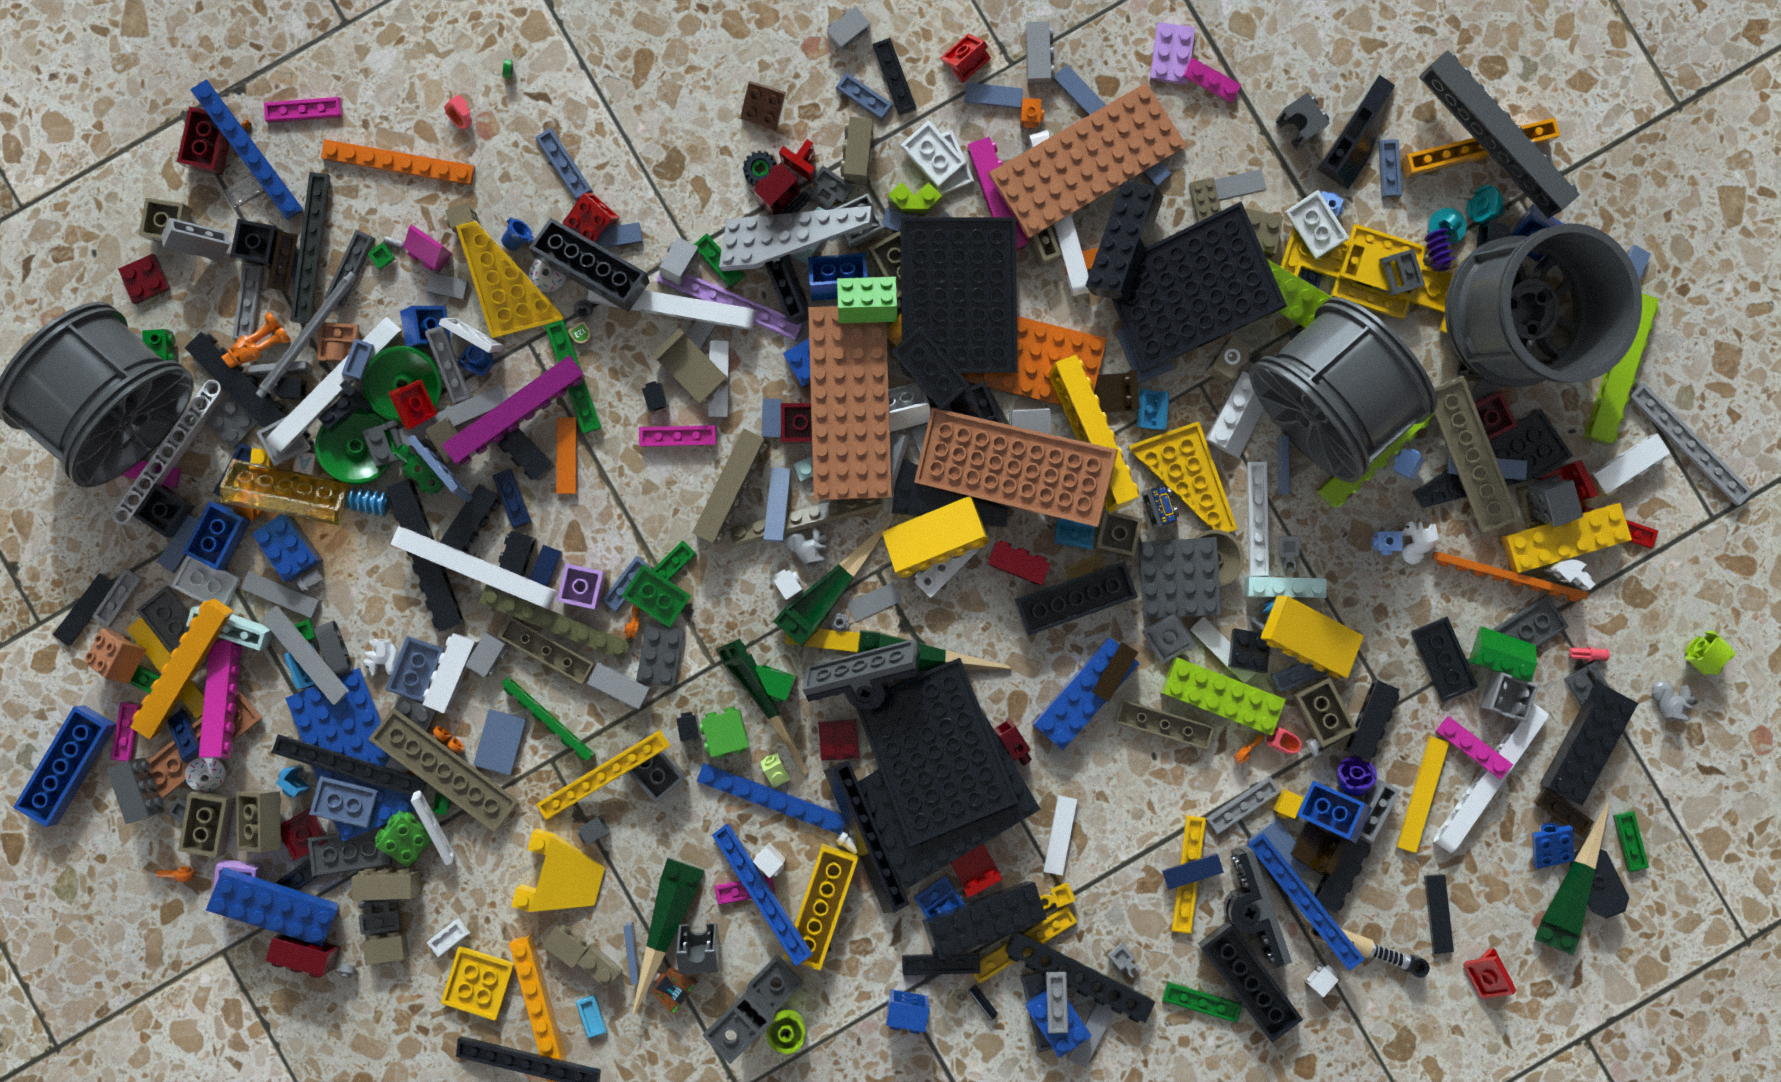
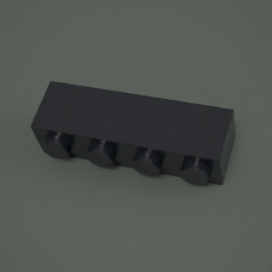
[765,255,809,325]
[497,428,555,481]
[440,484,501,554]
[498,531,537,577]
[1344,680,1400,761]
[1314,838,1371,914]

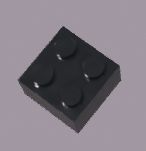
[230,219,283,267]
[133,484,195,538]

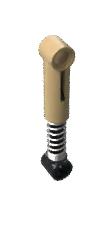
[1305,921,1430,978]

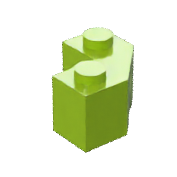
[888,182,942,214]

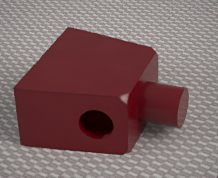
[994,718,1032,765]

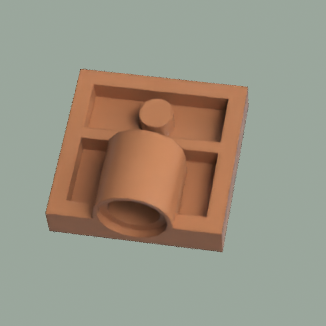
[316,322,360,362]

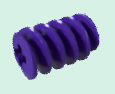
[1424,228,1457,272]

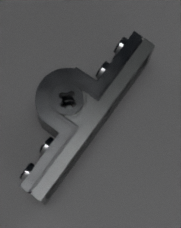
[803,639,920,710]
[1223,845,1292,968]

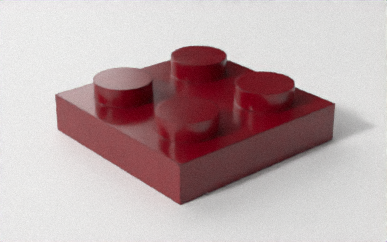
[118,254,171,304]
[818,719,860,761]
[280,808,328,861]

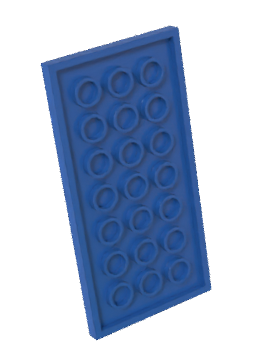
[285,668,416,841]

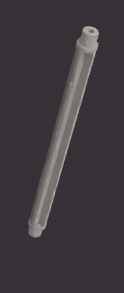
[256,271,357,398]

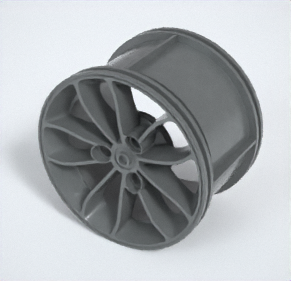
[1445,223,1642,387]
[1249,297,1437,483]
[0,302,194,488]

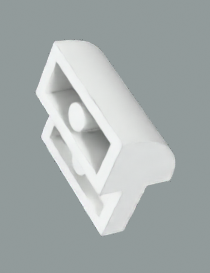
[1542,560,1595,590]

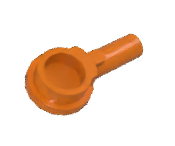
[624,604,640,639]
[1233,733,1265,765]
[156,866,195,882]

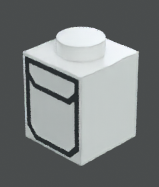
[1305,963,1339,997]

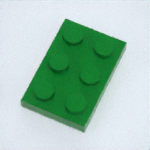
[621,564,691,628]

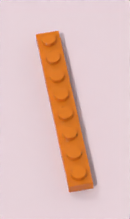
[321,139,475,186]
[1431,552,1588,602]

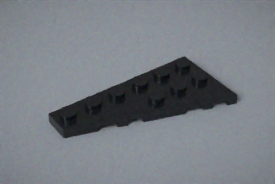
[892,458,1008,527]

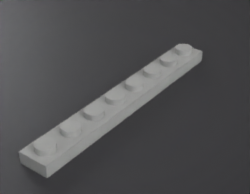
[1630,383,1753,506]

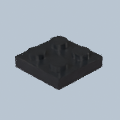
[1228,628,1270,674]

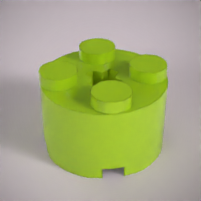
[1685,630,1736,675]
[766,1009,807,1054]

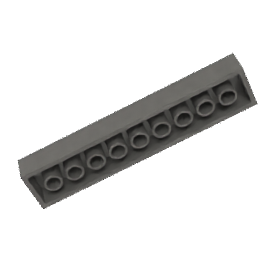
[1419,50,1580,219]

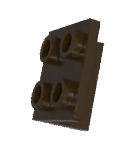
[1096,370,1140,413]
[1290,822,1349,875]

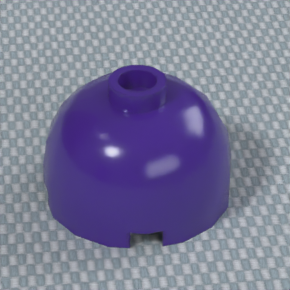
[1336,757,1377,796]

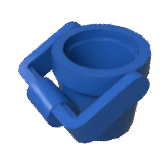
[501,217,535,251]
[458,344,495,377]

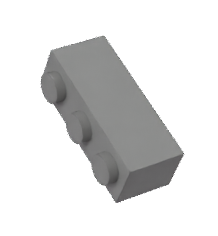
[1025,21,1054,84]
[162,218,230,261]
[587,662,652,710]
[1360,779,1400,842]

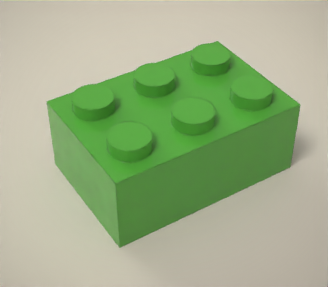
[837,277,897,323]

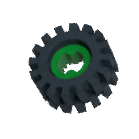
[743,150,777,186]

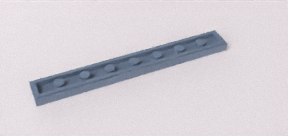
[1053,64,1171,187]

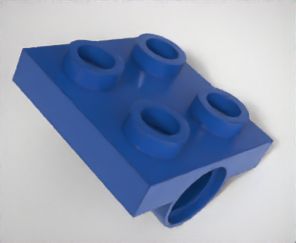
[1532,823,1574,869]
[914,875,965,918]

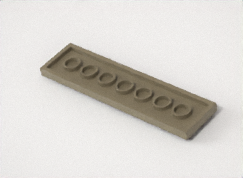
[1434,376,1520,534]
[369,708,519,832]

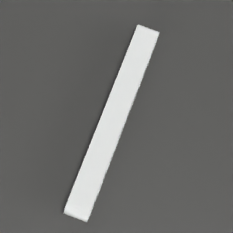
[1028,130,1090,296]
[587,290,756,330]
[266,317,402,453]
[112,380,227,526]
[391,526,557,609]
[1434,703,1548,853]

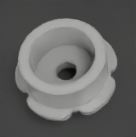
[830,613,849,632]

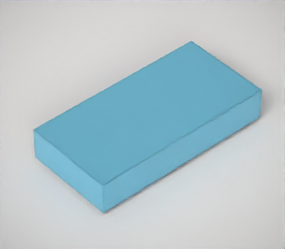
[576,994,607,1039]

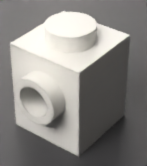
[774,569,803,600]

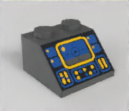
[1142,485,1179,529]

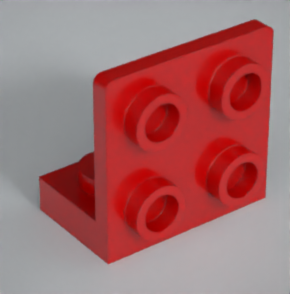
[562,193,620,243]
[1539,460,1598,501]
[950,844,1002,898]

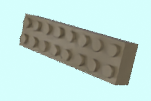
[1189,177,1221,223]
[498,616,596,685]
[1114,699,1215,750]

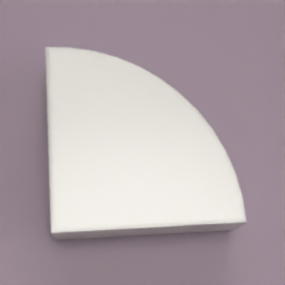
[1305,738,1321,758]

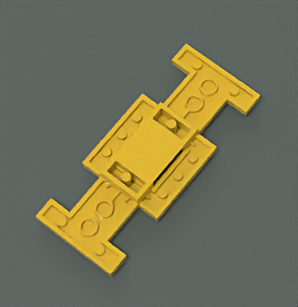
[1280,223,1465,334]

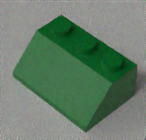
[1468,626,1537,682]
[756,664,797,703]

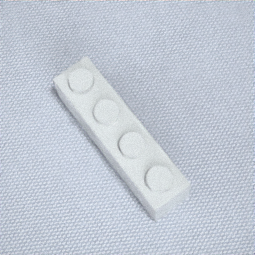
[1589,434,1670,496]
[423,633,479,713]

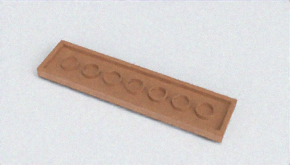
[148,689,263,800]

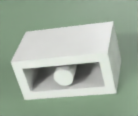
[753,843,786,878]

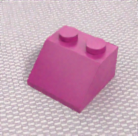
[403,224,452,272]

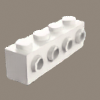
[914,549,979,598]

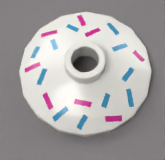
[529,259,566,293]
[185,757,226,792]

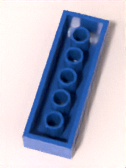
[1032,637,1140,750]
[13,705,116,827]
[206,867,338,946]

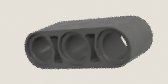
[314,620,354,678]

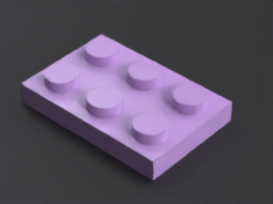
[1149,22,1195,85]

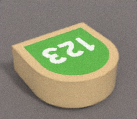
[568,321,591,344]

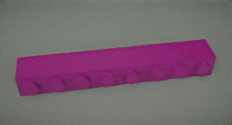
[442,355,585,466]

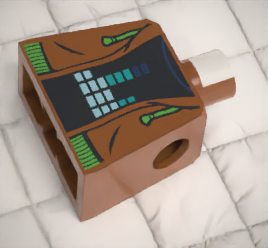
[652,967,698,1015]

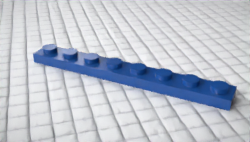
[190,79,303,221]
[697,763,845,835]
[712,824,813,966]
[1248,833,1365,971]

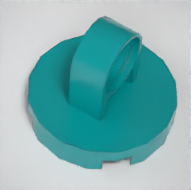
[1466,185,1505,224]
[1427,208,1467,246]

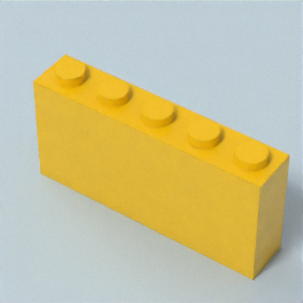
[882,496,989,578]
[1261,596,1364,680]

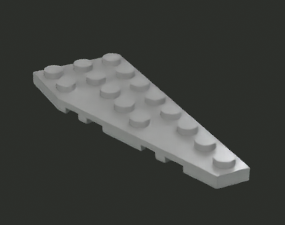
[719,206,874,271]

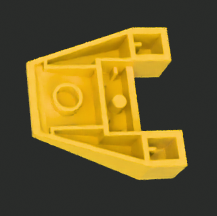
[511,828,605,912]

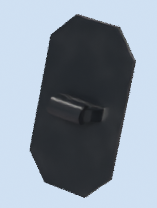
[1570,849,1630,919]

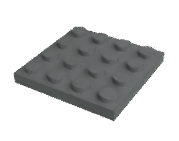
[1139,537,1222,619]

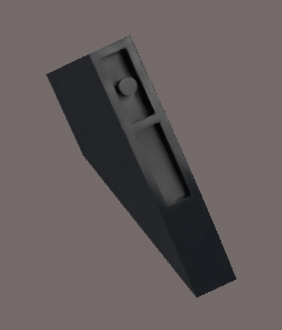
[1316,75,1395,190]
[950,382,1002,423]

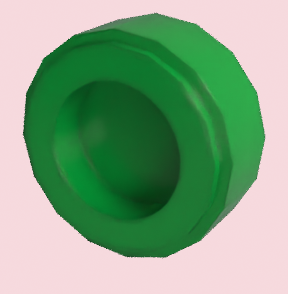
[502,59,513,79]

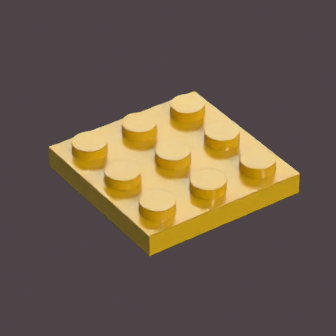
[440,946,514,1021]

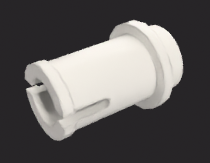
[296,569,324,591]
[836,832,857,855]

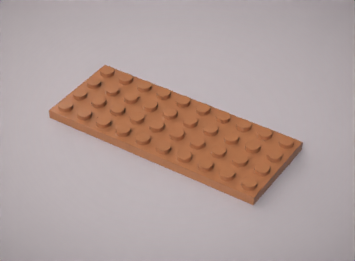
[988,82,1187,239]
[808,306,892,500]
[914,407,1118,527]

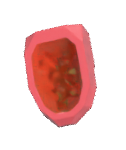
[444,94,472,129]
[1266,727,1302,755]

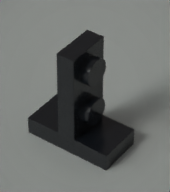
[318,380,373,433]

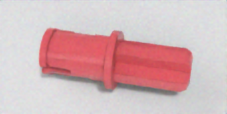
[1568,647,1610,662]

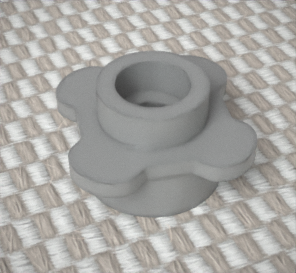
[335,964,357,978]

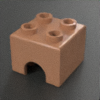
[84,628,146,684]

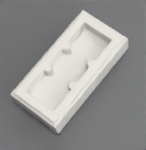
[426,917,470,958]

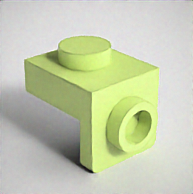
[761,753,790,788]

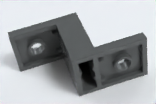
[702,955,804,1064]

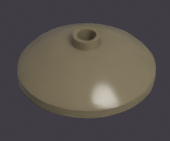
[1194,530,1244,587]

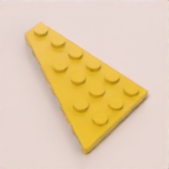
[456,221,564,338]
[1128,421,1238,533]

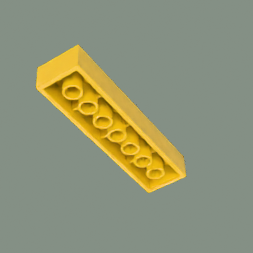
[1048,354,1139,513]

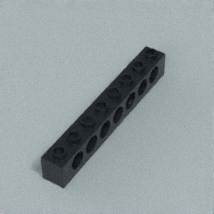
[1004,931,1155,1023]

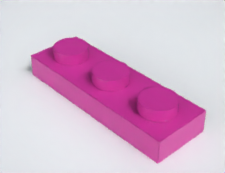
[1182,58,1241,103]

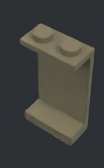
[652,328,729,406]

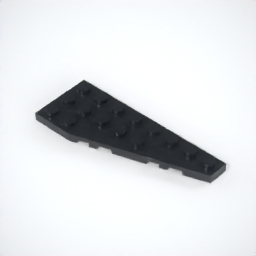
[1412,408,1573,508]

